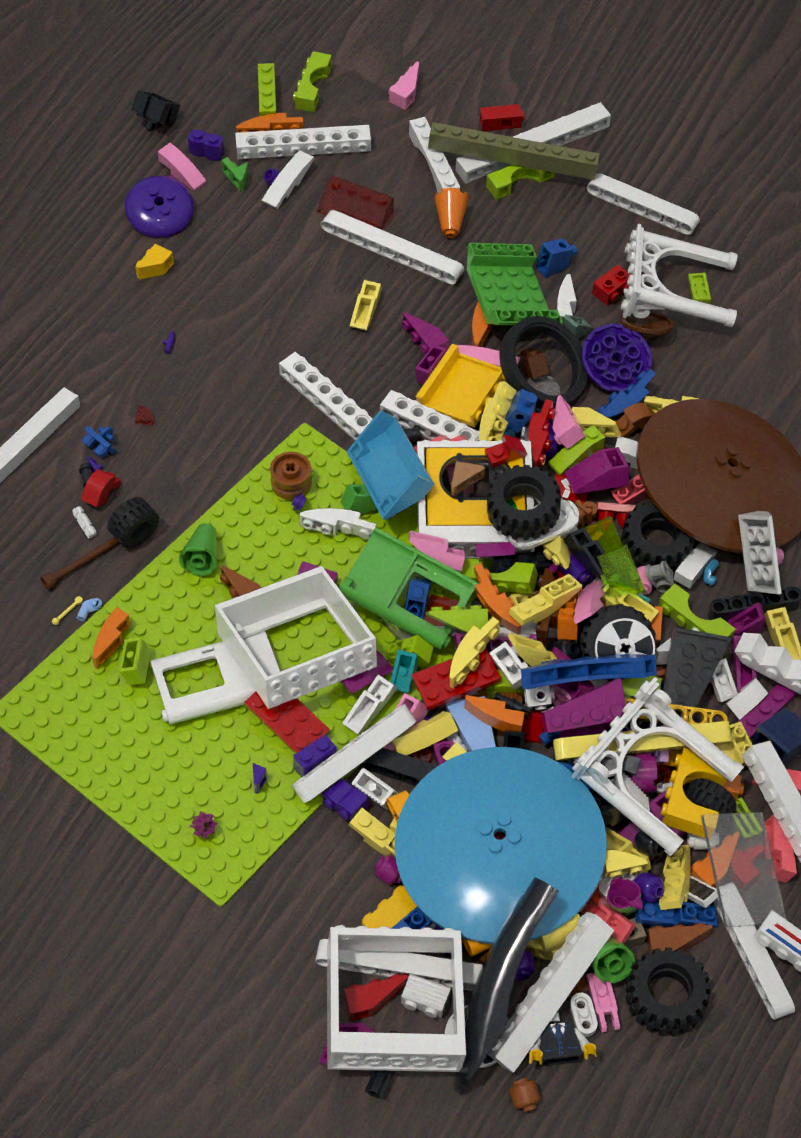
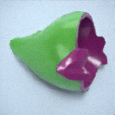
[607,877,643,917]

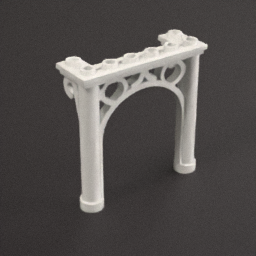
[621,224,737,328]
[571,677,744,857]

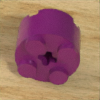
[628,751,657,793]

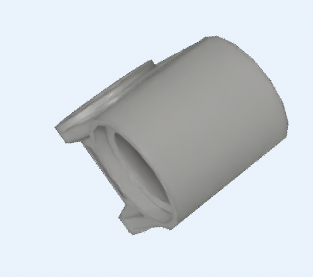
[645,561,674,593]

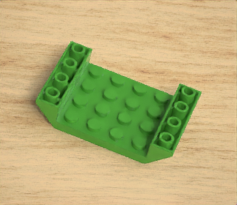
[467,243,563,325]

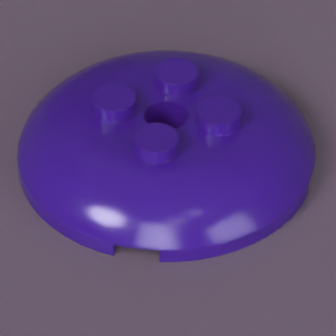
[125,176,194,238]
[581,324,652,392]

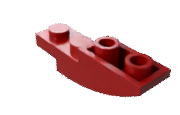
[528,399,555,468]

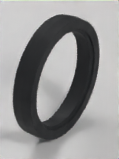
[499,316,588,409]

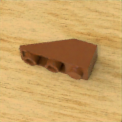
[219,565,261,599]
[646,923,712,955]

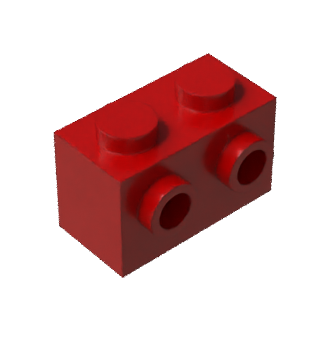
[592,265,630,306]

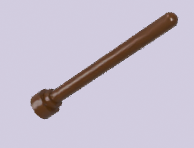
[40,538,119,590]

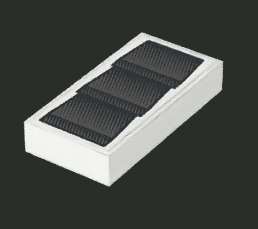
[688,875,720,908]

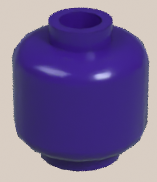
[633,872,664,903]
[515,949,535,981]

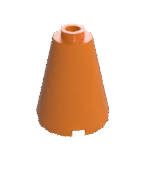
[435,188,469,238]

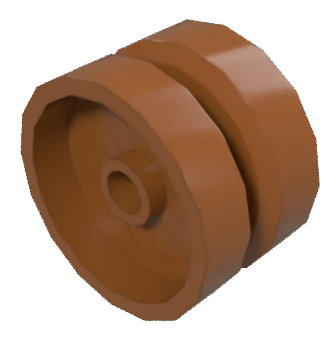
[270,451,312,500]

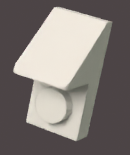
[709,658,738,702]

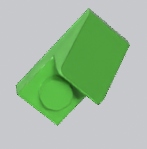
[222,157,249,192]

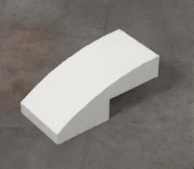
[726,678,768,720]

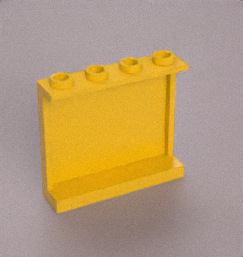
[416,344,507,428]

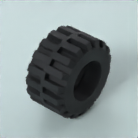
[107,497,159,548]
[684,778,737,831]

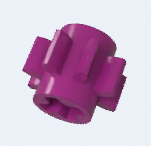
[190,811,217,838]

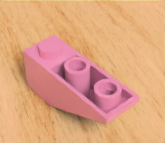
[388,61,419,110]

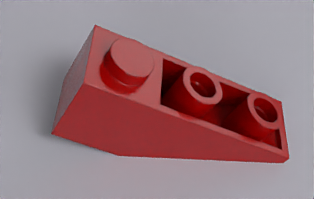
[344,974,408,1021]

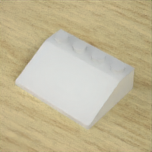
[738,511,782,594]

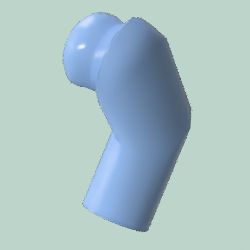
[76,598,102,622]

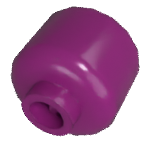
[374,854,401,885]

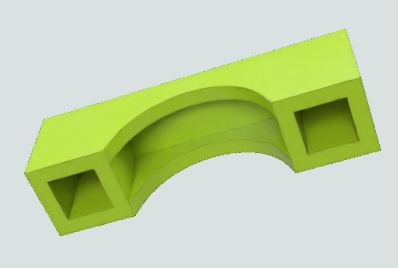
[293,51,332,112]
[258,63,276,116]
[486,165,555,200]
[457,558,538,594]
[658,584,736,637]

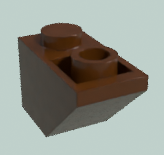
[515,348,549,379]

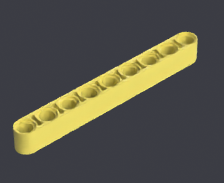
[553,721,732,761]

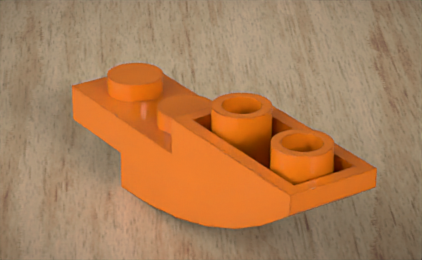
[236,113,303,133]
[474,563,521,634]

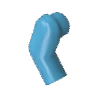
[703,559,719,586]

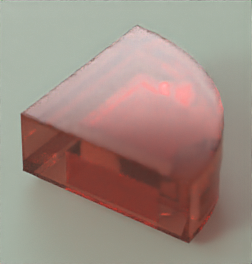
[135,405,154,425]

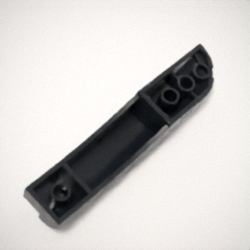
[454,877,559,1093]

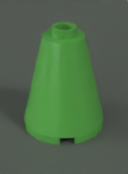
[179,523,218,576]
[592,936,635,983]

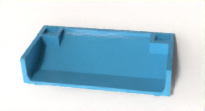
[347,410,435,520]

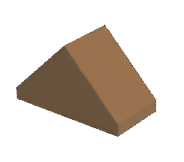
[451,461,485,496]

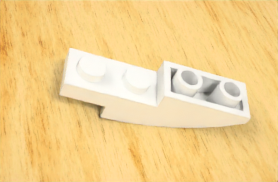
[299,508,377,539]

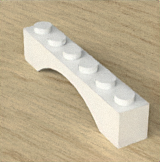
[409,117,460,193]

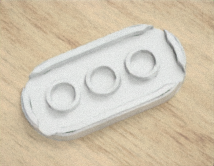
[507,498,579,549]

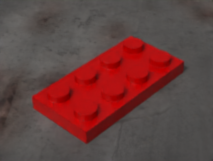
[411,648,501,711]
[244,691,330,754]

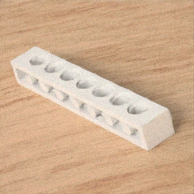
[235,125,371,159]
[279,352,372,440]
[380,390,506,474]

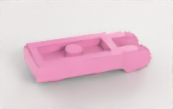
[586,973,620,1032]

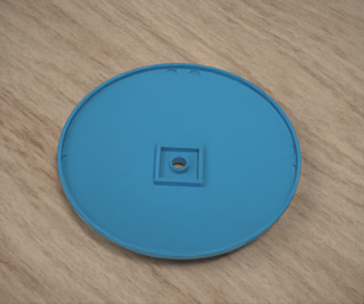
[395,747,607,944]

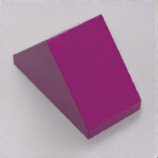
[728,602,766,636]

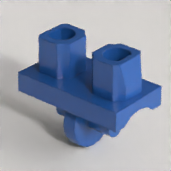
[82,426,116,459]

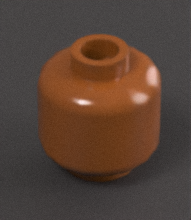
[509,1077,541,1112]

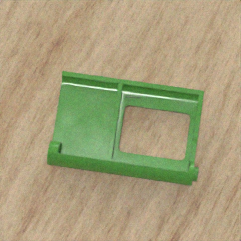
[339,527,478,650]

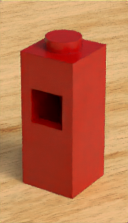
[479,104,524,132]

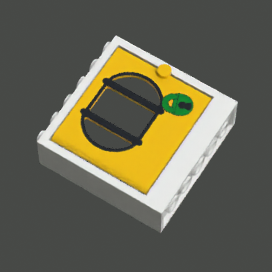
[417,440,535,560]

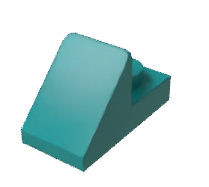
[391,649,418,693]

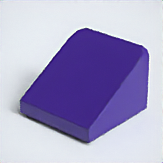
[253,763,267,794]

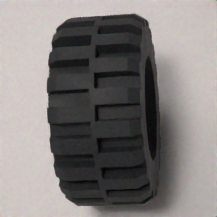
[487,465,561,540]
[621,501,695,572]
[579,604,657,680]
[626,947,711,1036]

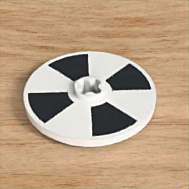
[595,618,655,657]

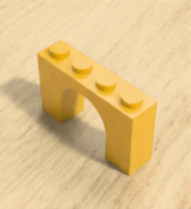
[660,747,727,840]

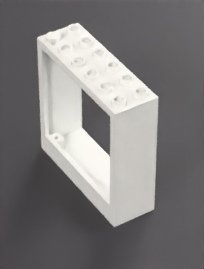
[215,566,377,709]
[327,925,466,1072]

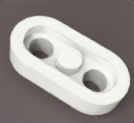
[570,993,598,1037]

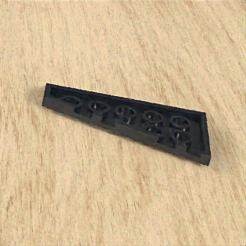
[657,627,733,727]

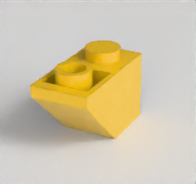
[135,244,174,279]

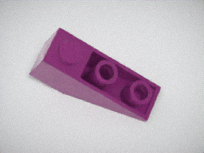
[401,312,449,355]

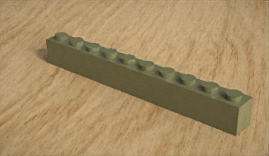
[428,122,600,180]

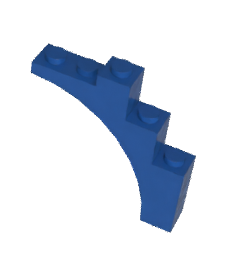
[521,654,657,689]

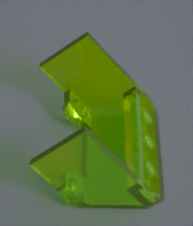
[584,516,645,595]

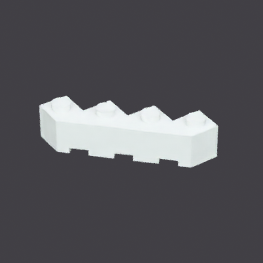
[734,633,801,695]

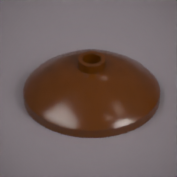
[621,312,674,339]

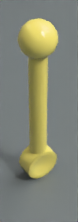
[52,596,83,625]

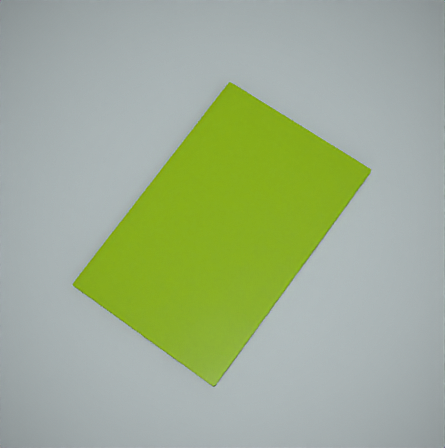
[0,423,519,907]

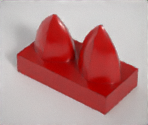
[597,502,636,531]

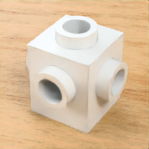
[524,685,554,710]

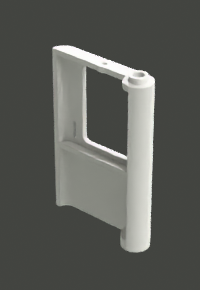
[150,631,280,725]

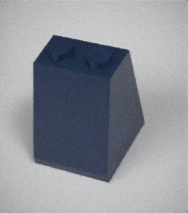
[752,708,801,768]

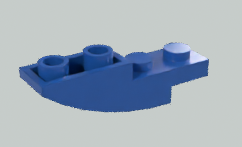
[596,369,656,418]
[634,900,718,928]

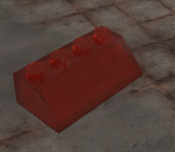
[317,175,394,230]

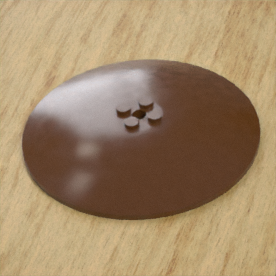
[636,399,801,553]

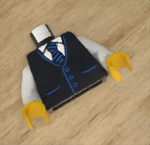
[529,1012,597,1067]

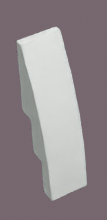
[262,150,314,210]

